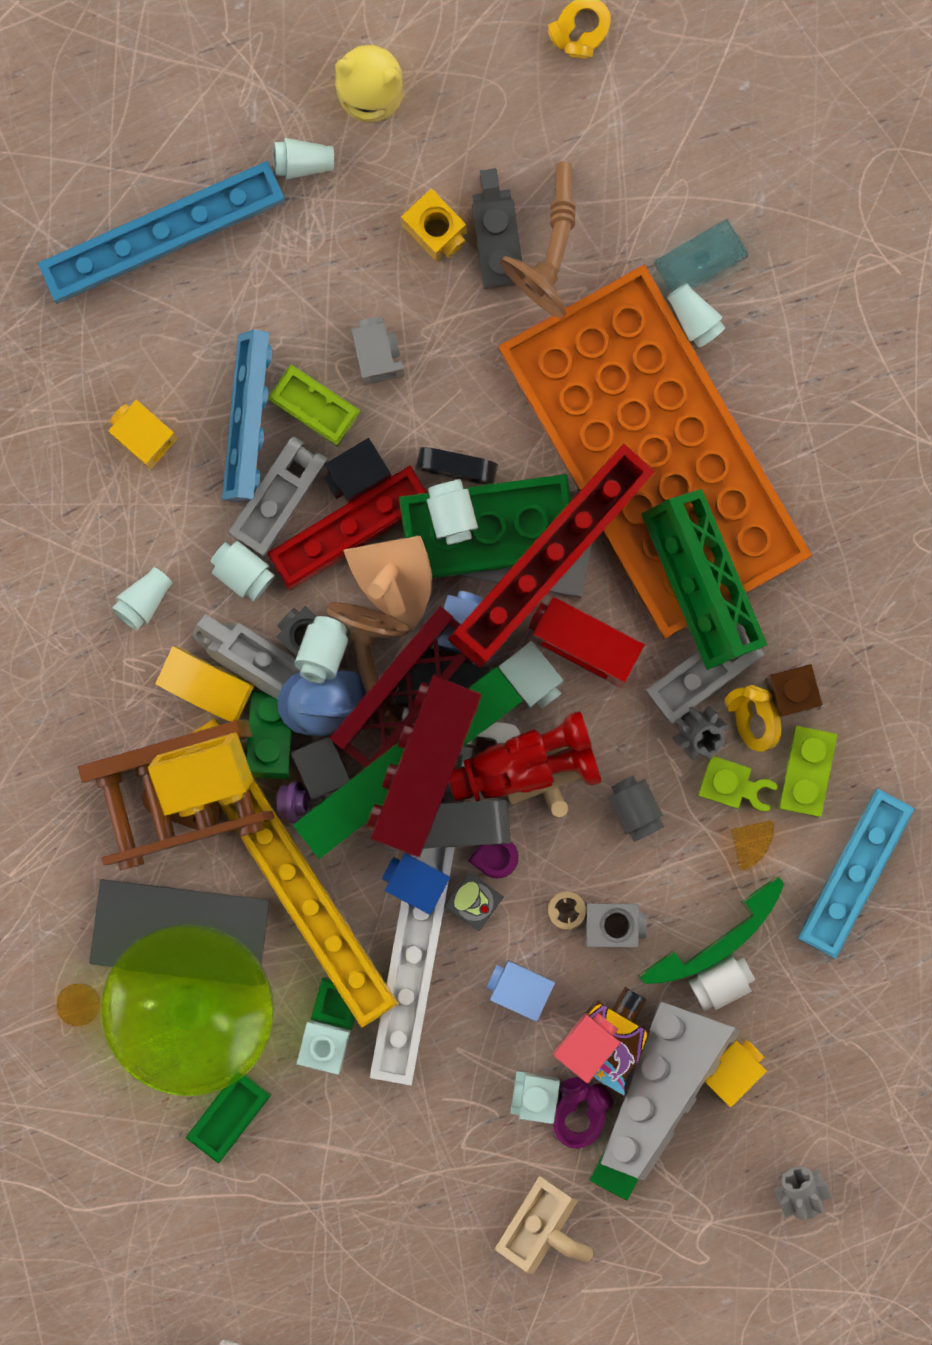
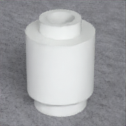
[688,954,755,1012]

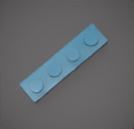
[222,329,272,503]

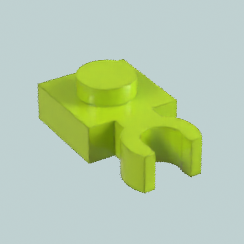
[697,756,778,812]

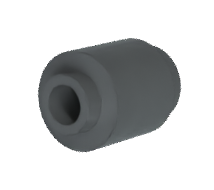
[607,775,664,842]

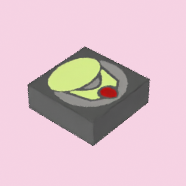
[445,872,504,931]

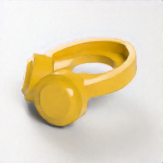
[548,0,611,59]
[724,685,782,752]

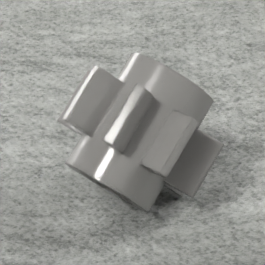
[774,1166,831,1221]

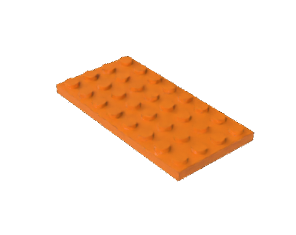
[498,264,812,640]

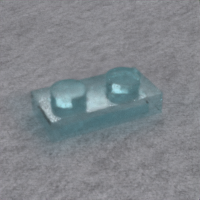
[654,219,748,293]

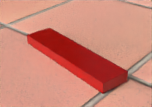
[267,465,427,591]

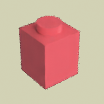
[553,1013,620,1083]

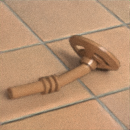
[500,161,576,319]
[326,602,410,743]

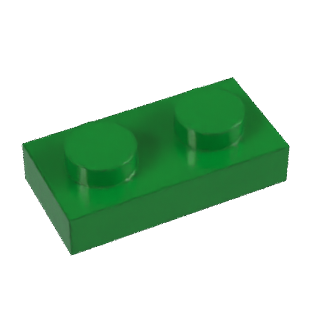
[246,692,292,779]

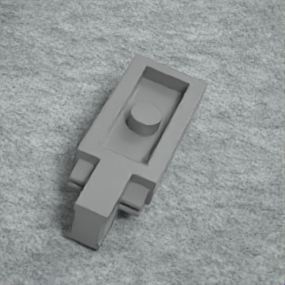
[191,614,300,699]

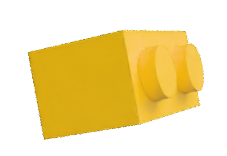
[148,732,253,817]

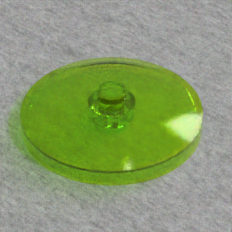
[101,924,274,1096]

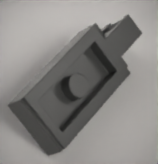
[472,168,524,290]

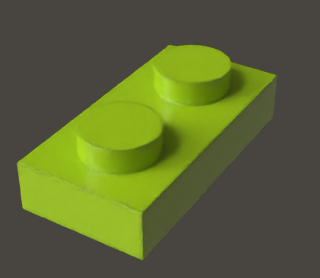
[778,725,838,817]

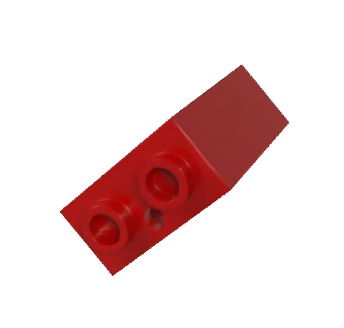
[528,596,645,688]

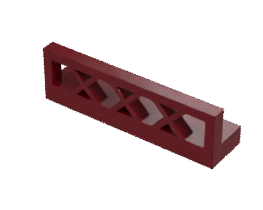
[329,606,468,768]

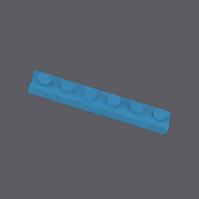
[37,161,286,304]

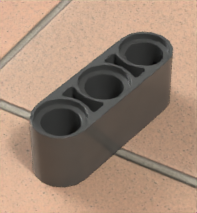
[386,800,511,851]

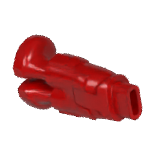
[449,711,602,802]

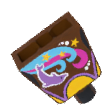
[555,987,650,1097]

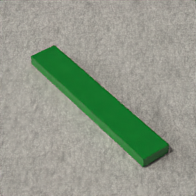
[292,666,523,859]

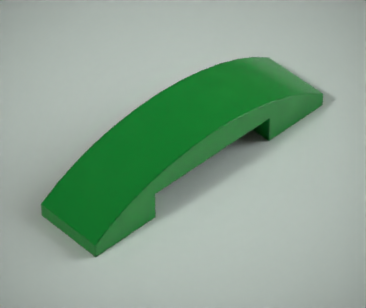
[637,877,784,984]

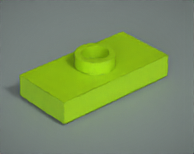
[268,364,361,447]

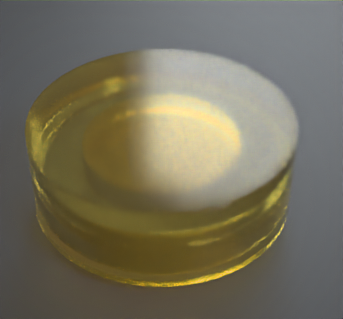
[56,983,101,1026]

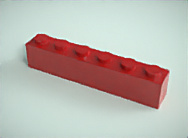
[447,443,655,668]

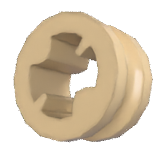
[548,892,586,930]

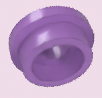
[277,781,310,824]

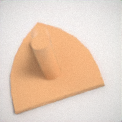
[344,535,432,630]

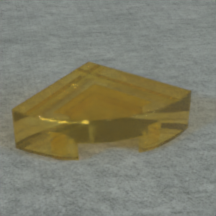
[730,820,774,871]

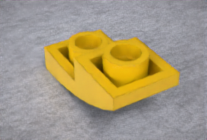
[155,646,254,722]

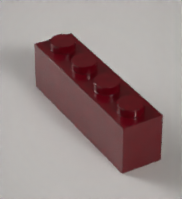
[366,675,482,858]

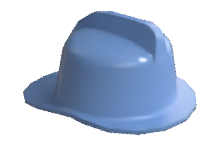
[277,670,366,736]

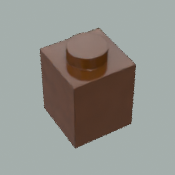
[765,664,823,718]

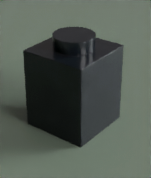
[324,438,391,503]

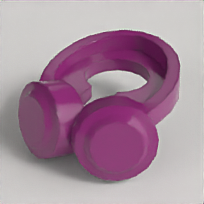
[553,1077,614,1149]

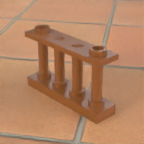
[77,720,275,871]

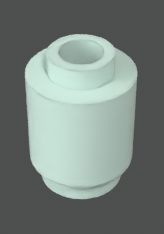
[427,479,478,545]
[210,541,275,602]
[294,616,348,684]

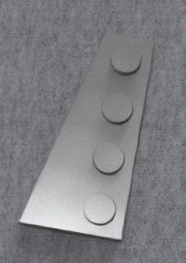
[601,1001,741,1180]

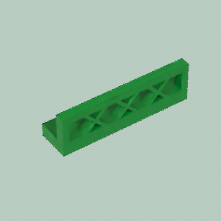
[641,489,768,670]

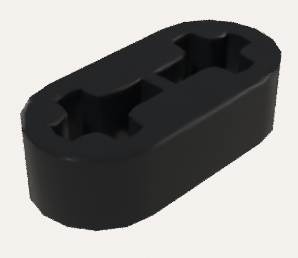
[416,447,498,485]

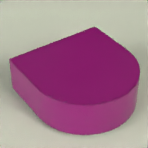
[468,841,519,879]

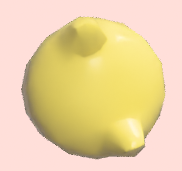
[335,45,404,122]

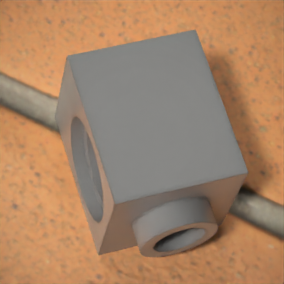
[585,903,647,947]

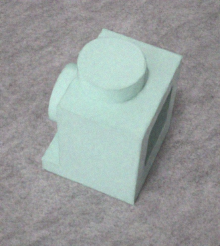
[510,1071,560,1124]

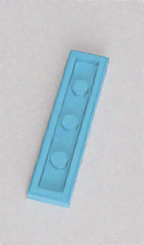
[797,788,915,959]

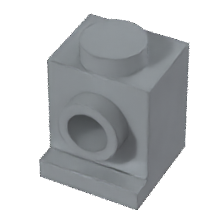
[351,317,404,385]

